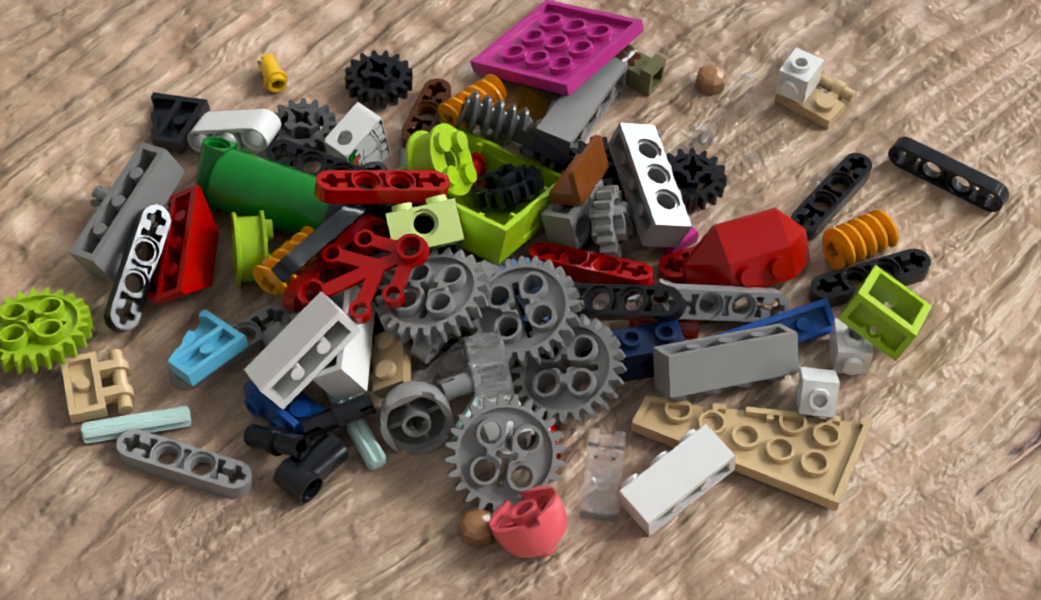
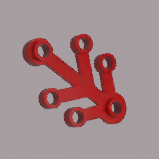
[297,229,430,324]

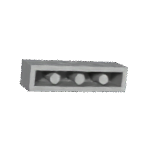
[533,57,628,155]
[68,142,186,282]
[653,323,798,400]

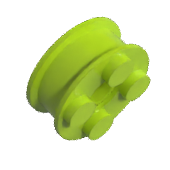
[405,123,477,197]
[231,210,273,288]

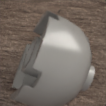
[379,380,453,455]

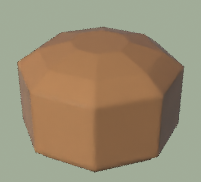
[695,64,727,95]
[459,508,494,548]

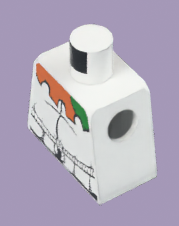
[318,102,391,171]

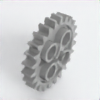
[375,247,491,346]
[467,255,582,368]
[511,314,627,428]
[444,393,566,513]

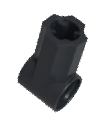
[273,433,349,504]

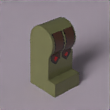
[614,44,666,97]

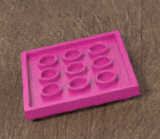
[471,0,644,96]

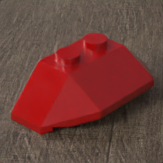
[146,184,219,306]
[681,208,810,295]

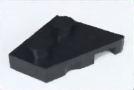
[151,92,210,153]
[511,129,574,173]

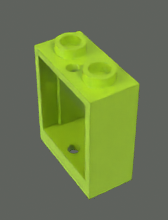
[838,265,932,361]

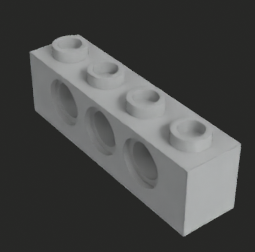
[608,123,692,248]

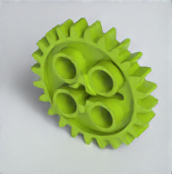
[0,287,94,374]

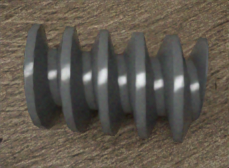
[456,90,529,148]

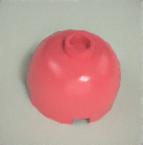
[489,486,567,558]

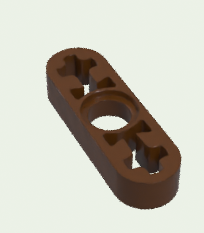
[402,79,451,148]

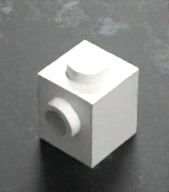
[775,48,824,104]
[829,318,874,375]

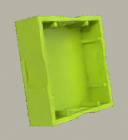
[390,127,562,265]

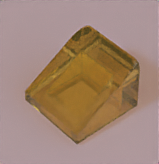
[513,84,550,126]

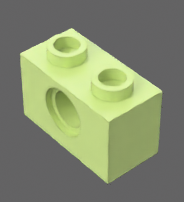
[385,195,464,255]

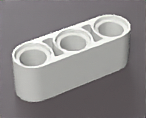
[187,109,281,153]

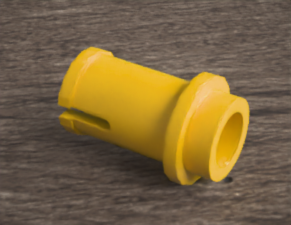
[257,54,288,93]

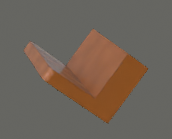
[549,135,609,206]

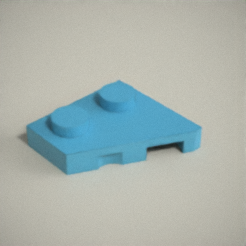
[168,309,249,386]

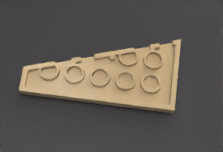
[631,396,873,511]

